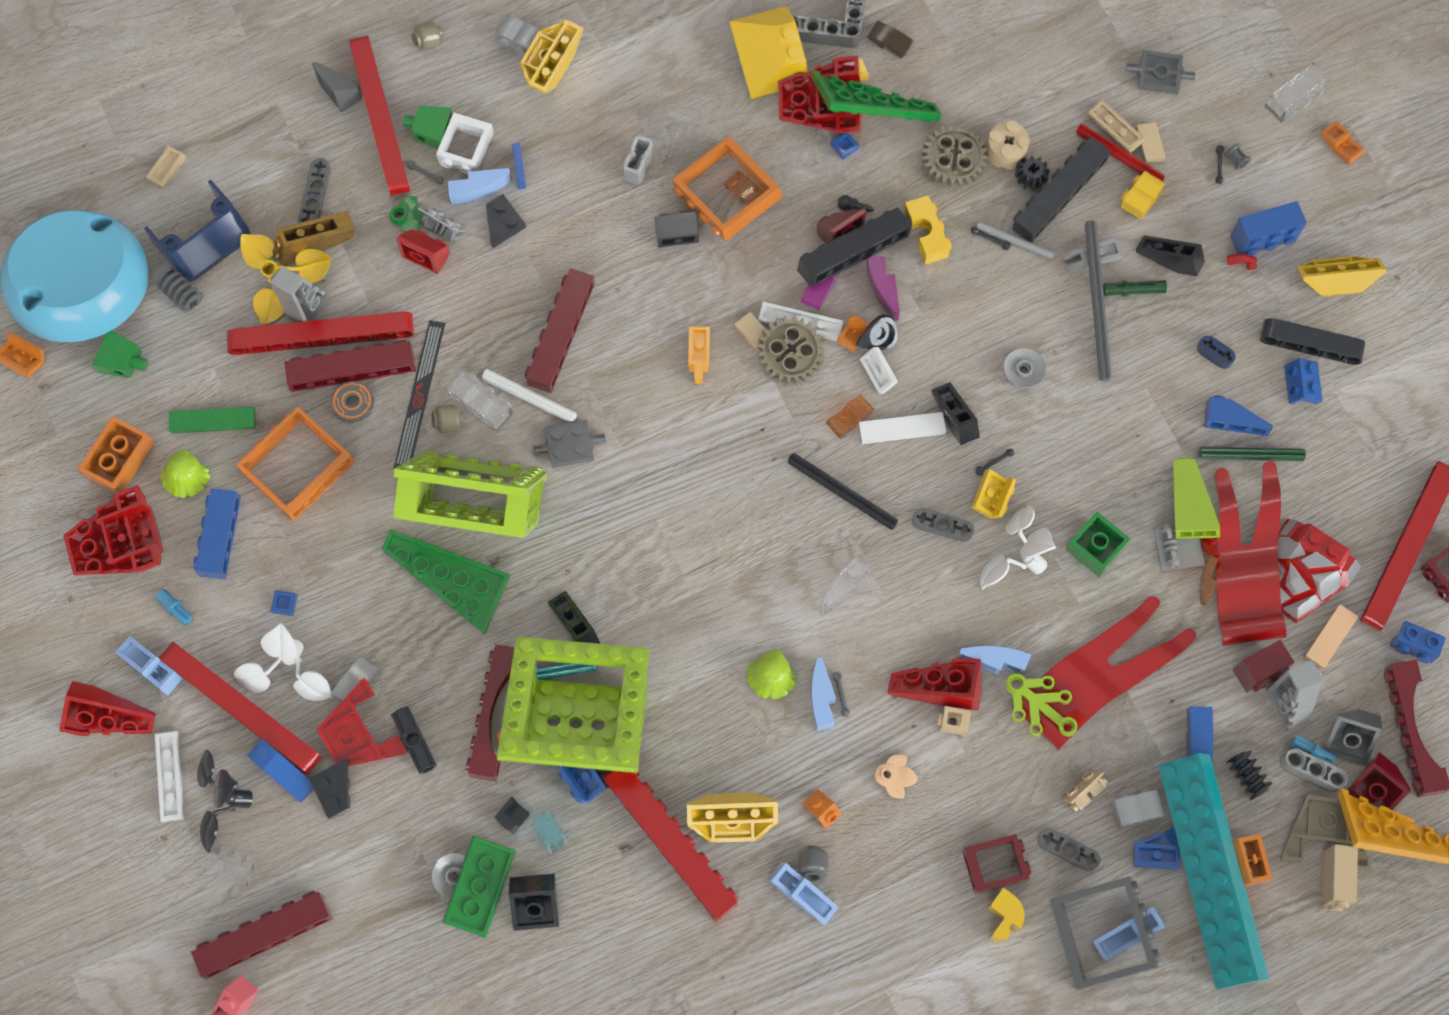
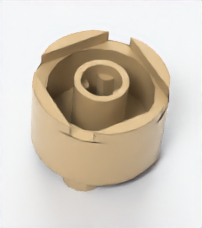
[986,120,1030,170]

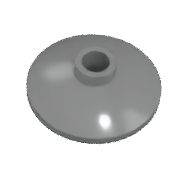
[1003,348,1046,388]
[431,853,465,899]

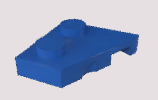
[1133,826,1181,870]

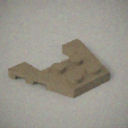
[1280,795,1371,872]

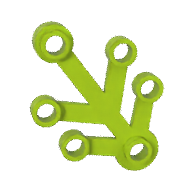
[1005,673,1077,737]

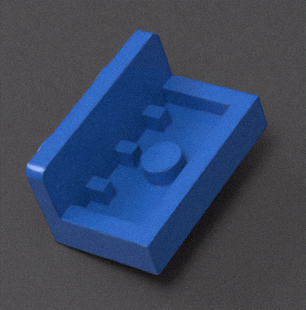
[1284,358,1323,404]
[1390,621,1446,663]
[557,766,609,803]

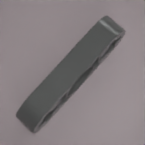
[912,508,974,542]
[1037,829,1101,871]

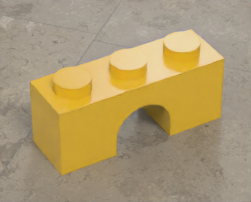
[904,195,952,264]

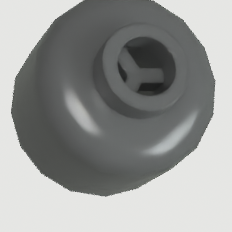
[799,845,829,881]

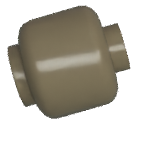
[411,21,443,51]
[431,405,464,433]

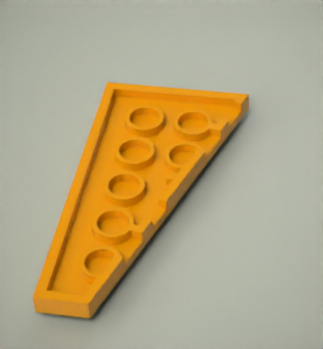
[1337,788,1449,864]

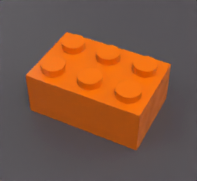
[77,416,155,494]

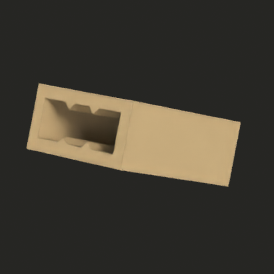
[1321,845,1358,911]

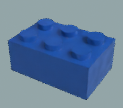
[1230,201,1307,256]

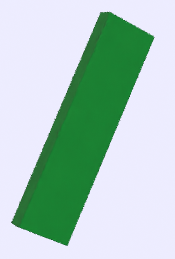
[169,407,256,434]

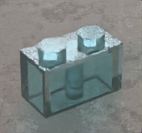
[532,812,568,854]

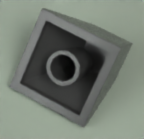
[312,62,361,112]
[1323,709,1382,766]

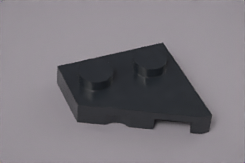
[486,194,526,248]
[309,758,350,819]

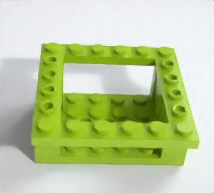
[393,450,548,538]
[497,636,650,773]

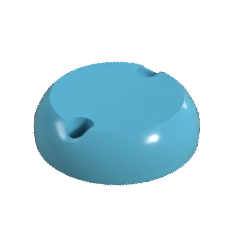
[0,209,149,342]

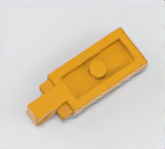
[688,326,710,384]

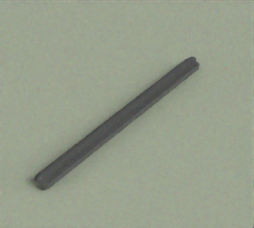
[1085,220,1112,381]

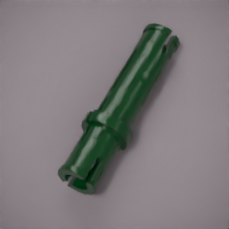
[1103,280,1167,297]

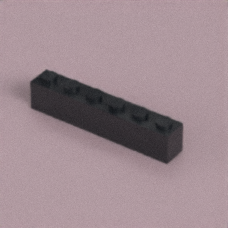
[1012,137,1111,243]
[797,207,913,288]

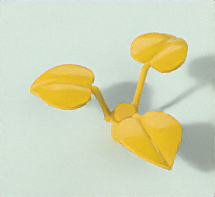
[240,234,331,325]

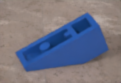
[1204,395,1273,436]
[247,739,313,802]

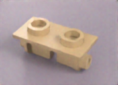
[1061,770,1108,813]

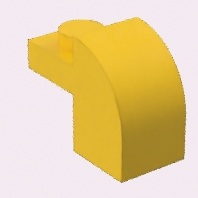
[988,888,1025,944]

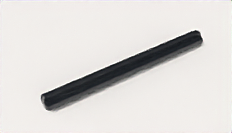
[788,453,898,530]

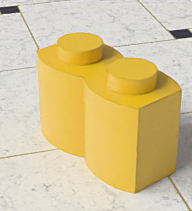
[1120,171,1165,220]

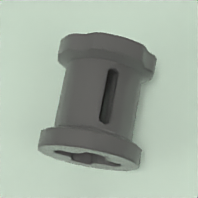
[1224,143,1251,170]

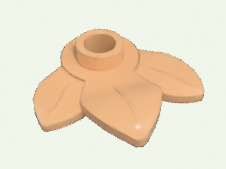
[874,754,918,799]

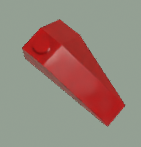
[887,658,982,711]
[59,681,156,736]

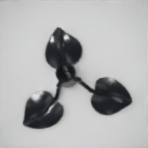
[197,749,253,853]

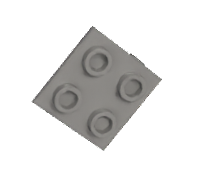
[418,206,466,243]
[1154,524,1205,571]

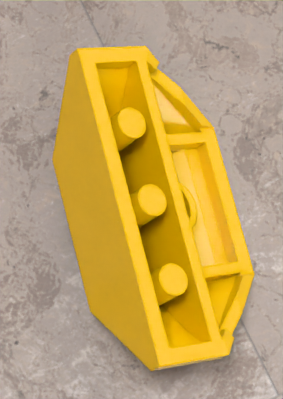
[520,19,583,94]
[1297,256,1386,296]
[687,792,778,843]

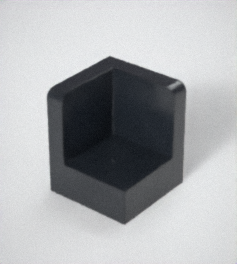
[494,796,530,835]

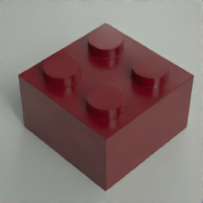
[1233,640,1295,693]

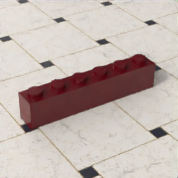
[524,268,595,393]
[284,340,416,392]
[191,891,333,979]

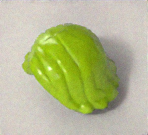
[160,449,211,498]
[746,649,797,700]

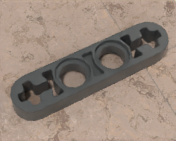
[298,158,331,223]

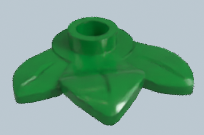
[389,196,428,232]

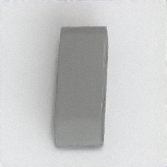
[1280,749,1348,792]

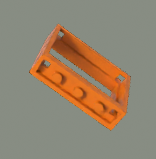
[672,136,783,242]
[236,407,355,522]

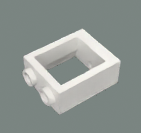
[436,113,494,174]

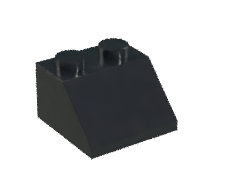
[509,873,559,931]

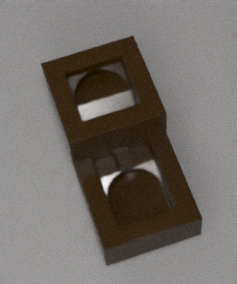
[867,21,914,58]

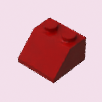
[396,228,450,274]

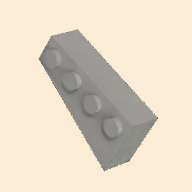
[270,266,330,322]
[1266,660,1323,731]

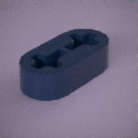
[1197,336,1236,369]

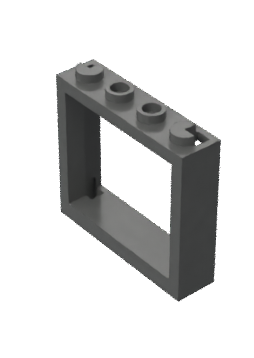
[1050,876,1161,990]

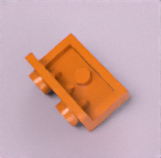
[0,331,44,378]

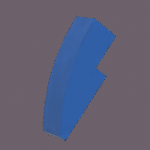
[1186,706,1213,764]

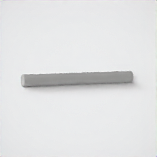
[976,221,1055,260]

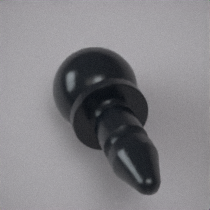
[838,195,874,212]

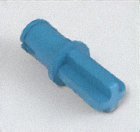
[155,589,193,626]
[1290,735,1336,764]

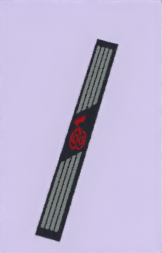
[393,320,446,469]

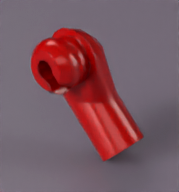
[1227,253,1258,270]
[1201,538,1220,561]

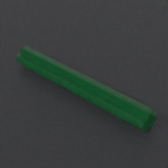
[1199,447,1306,461]

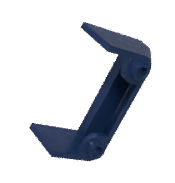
[144,179,251,281]

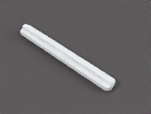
[482,369,577,423]

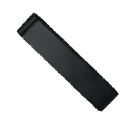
[1260,318,1365,365]

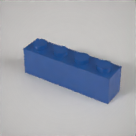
[193,488,241,579]

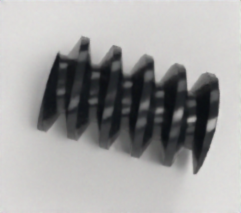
[1225,750,1272,801]

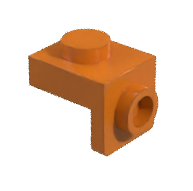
[836,314,869,352]
[802,789,841,829]

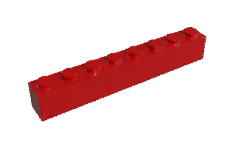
[604,771,738,923]

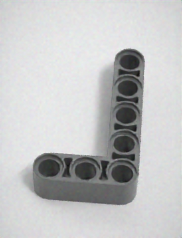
[792,0,865,48]

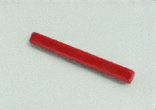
[1076,123,1165,182]

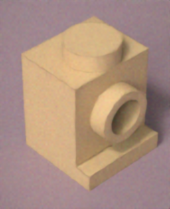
[937,706,971,737]

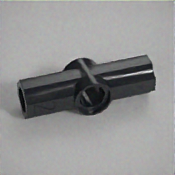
[391,706,437,774]

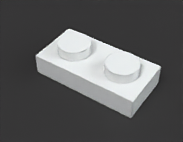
[860,347,898,394]

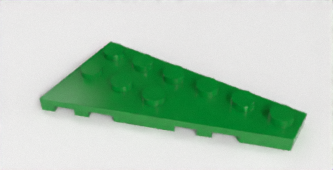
[811,70,942,122]
[381,529,510,635]

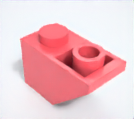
[211,975,258,1015]

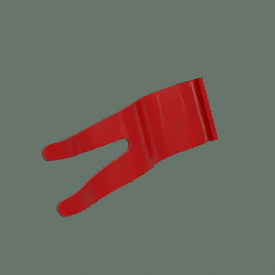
[1215,461,1287,646]
[1012,596,1196,750]

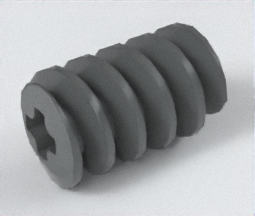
[156,267,203,311]

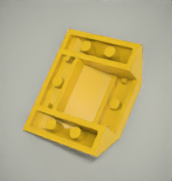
[729,6,807,99]

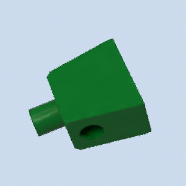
[403,106,453,149]
[92,331,148,378]

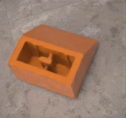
[1233,834,1273,887]

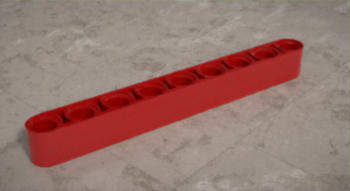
[349,35,410,196]
[227,312,414,355]
[1360,460,1449,631]
[158,641,322,775]

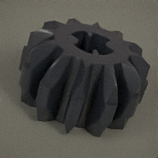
[1015,155,1050,191]

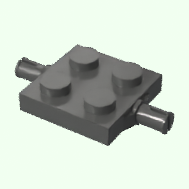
[1126,50,1196,95]
[533,419,606,468]

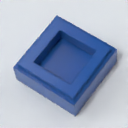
[831,133,859,159]
[271,590,298,616]

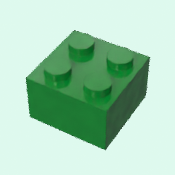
[1066,512,1130,577]

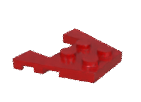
[316,677,408,767]

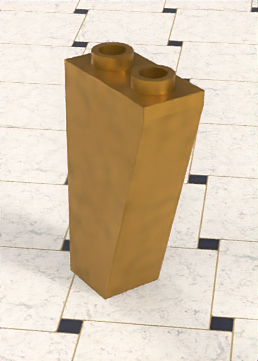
[272,211,355,266]

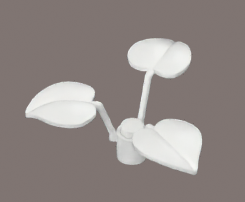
[980,504,1056,590]
[233,623,332,701]

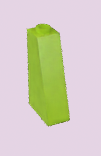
[1173,457,1220,539]

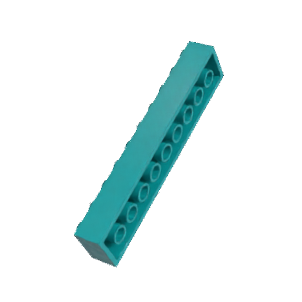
[1158,753,1269,990]

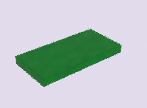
[442,835,516,938]

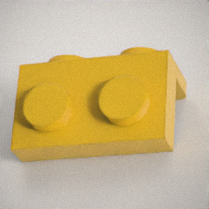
[971,469,1016,519]

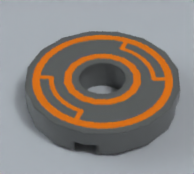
[331,381,374,423]

